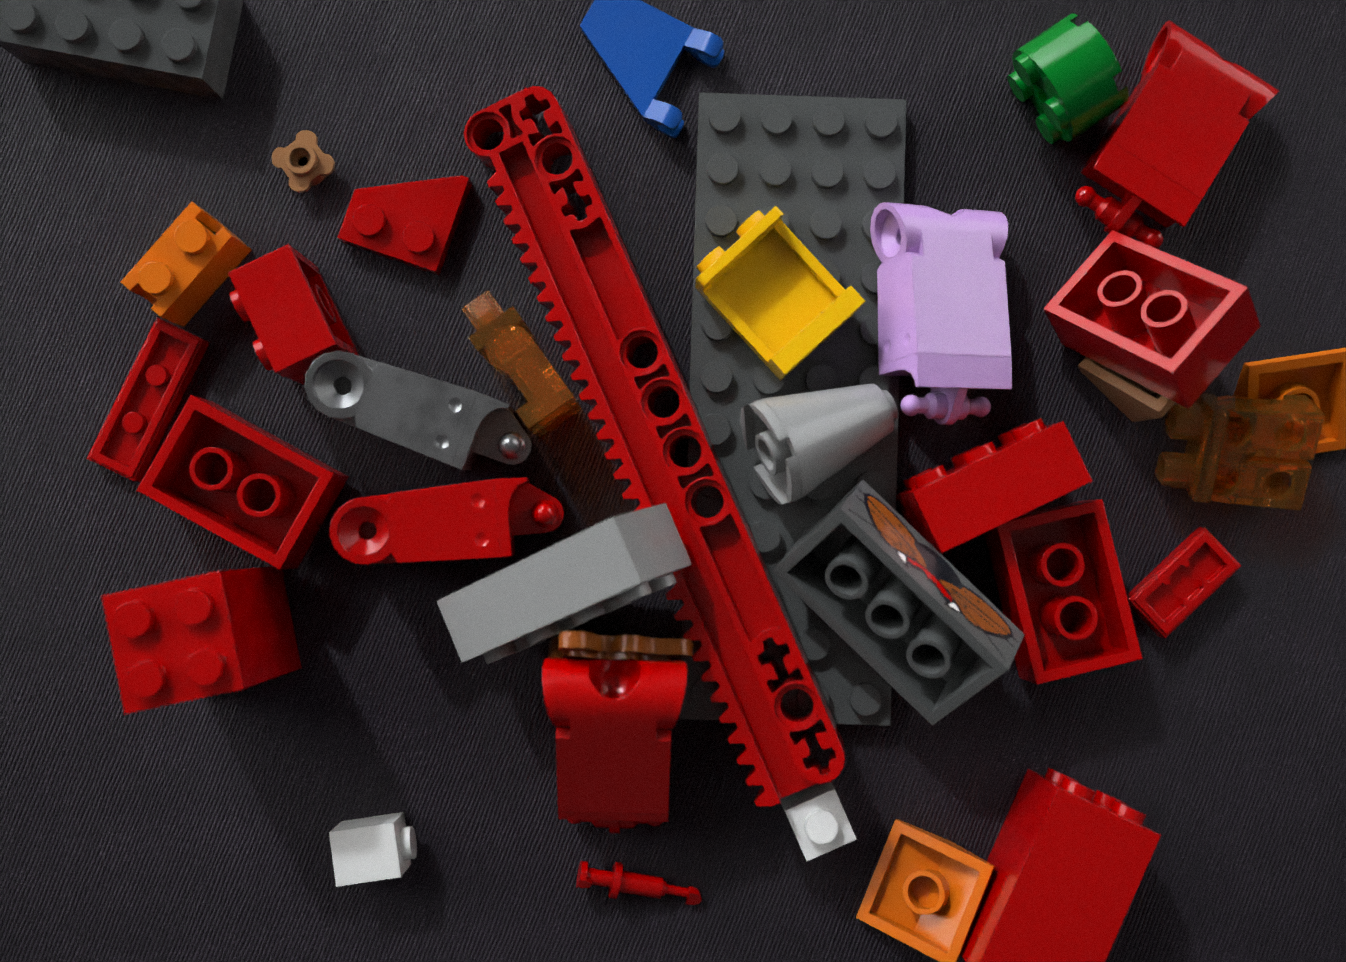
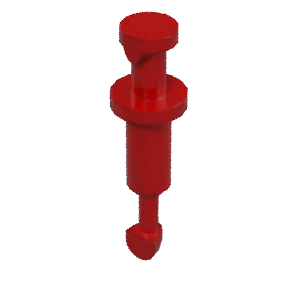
[576,860,702,905]

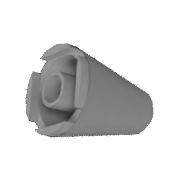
[740,383,898,504]

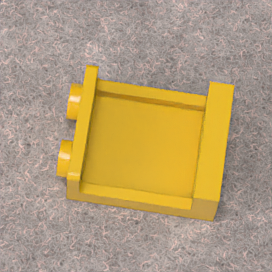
[695,206,865,381]

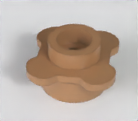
[271,130,335,193]

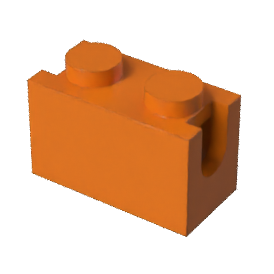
[120,201,252,327]

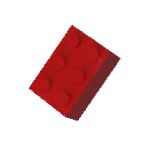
[1043,230,1260,409]
[137,395,349,570]
[896,418,1092,553]
[984,499,1143,685]

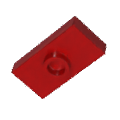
[1127,527,1241,638]

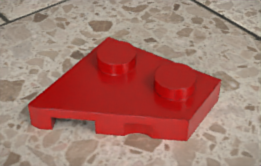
[337,175,472,276]

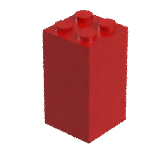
[102,567,302,714]
[961,767,1161,962]

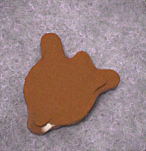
[548,631,693,661]

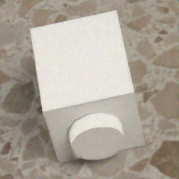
[781,782,857,861]
[329,812,417,887]

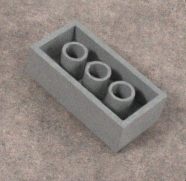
[437,503,692,664]

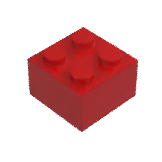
[228,244,359,385]

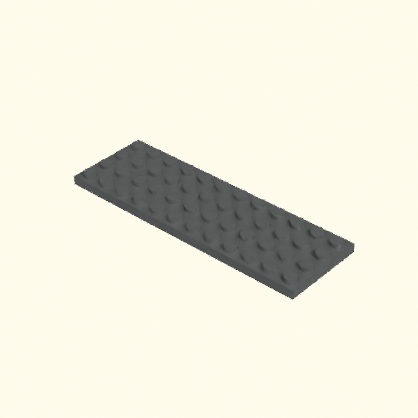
[679,92,906,726]

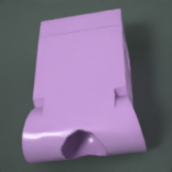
[870,202,1012,425]

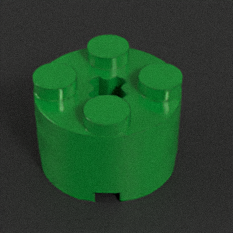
[1007,13,1129,144]

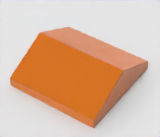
[1233,348,1346,463]
[856,819,996,962]

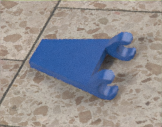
[580,0,724,138]

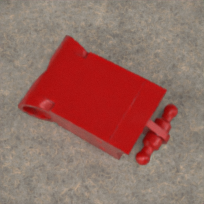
[1075,20,1279,249]
[329,477,564,565]
[542,657,687,834]

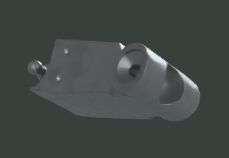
[304,351,532,470]

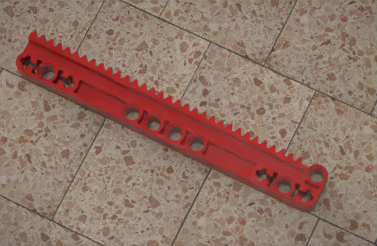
[464,86,845,806]

